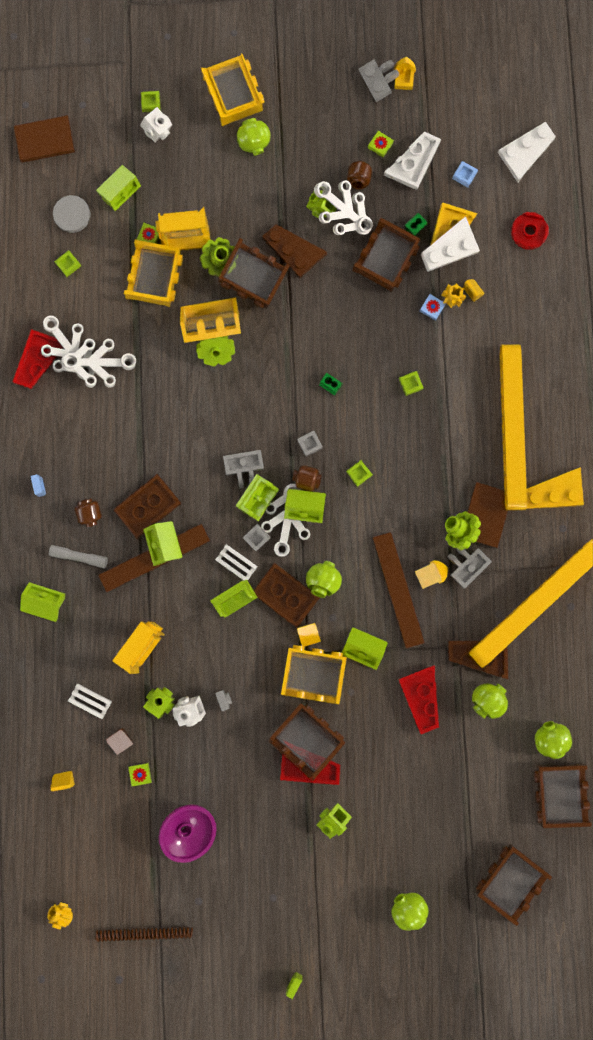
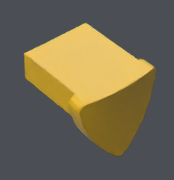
[394,57,416,90]
[415,560,448,589]

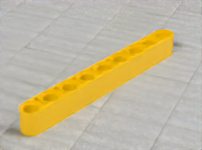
[500,344,527,510]
[469,539,593,668]

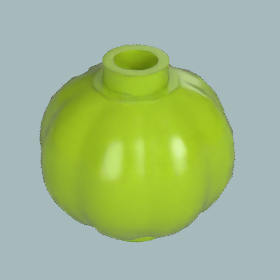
[237,118,271,156]
[306,561,342,598]
[472,683,508,719]
[535,721,572,759]
[391,893,429,931]

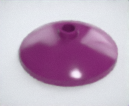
[158,805,216,863]

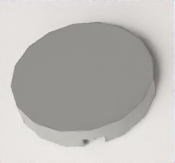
[53,195,91,233]

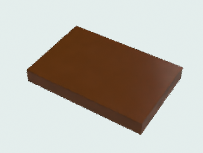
[14,115,75,163]
[113,474,182,540]
[467,482,508,548]
[253,563,320,628]

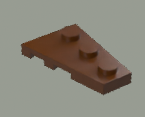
[262,224,327,279]
[448,641,508,679]

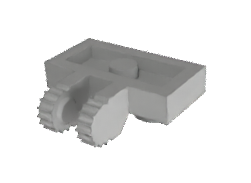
[359,59,399,102]
[223,450,264,488]
[447,548,492,589]

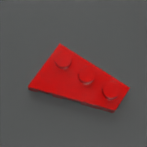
[13,329,64,389]
[398,665,439,735]
[280,740,341,785]

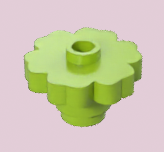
[200,237,238,277]
[196,336,235,366]
[445,511,481,550]

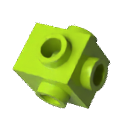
[306,190,337,218]
[143,687,175,719]
[316,803,352,839]

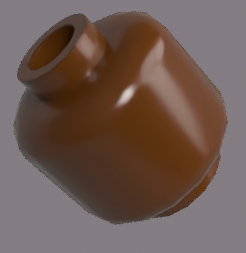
[347,161,372,190]
[292,465,322,492]
[74,498,102,527]

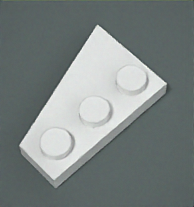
[498,122,556,182]
[384,132,441,190]
[421,216,480,272]

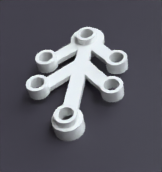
[314,180,373,235]
[41,316,95,380]
[61,339,136,388]
[261,484,310,557]

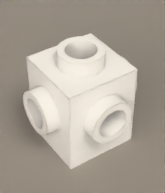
[140,107,172,142]
[173,696,206,727]

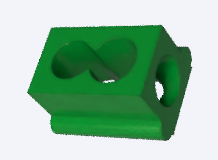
[404,213,428,236]
[319,373,343,396]

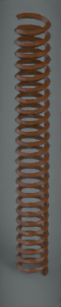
[95,927,193,942]

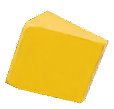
[463,279,485,302]
[297,623,321,647]
[51,771,75,791]

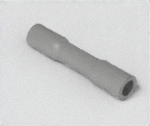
[49,545,108,568]

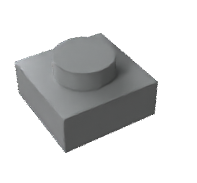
[297,431,323,457]
[243,524,271,551]
[215,690,232,711]

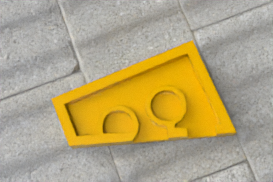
[430,203,478,246]
[526,467,584,509]

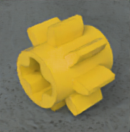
[441,283,466,308]
[47,902,73,930]

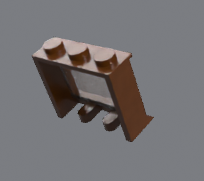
[352,218,421,292]
[218,238,290,308]
[269,703,346,781]
[534,763,592,828]
[476,844,552,926]

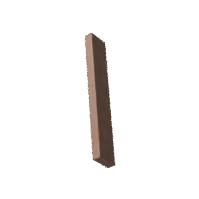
[98,524,210,593]
[372,532,425,648]

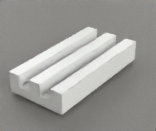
[215,544,257,580]
[68,684,112,719]

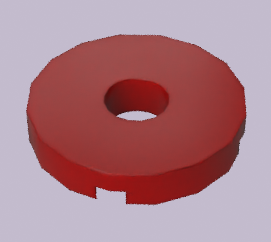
[511,212,549,250]

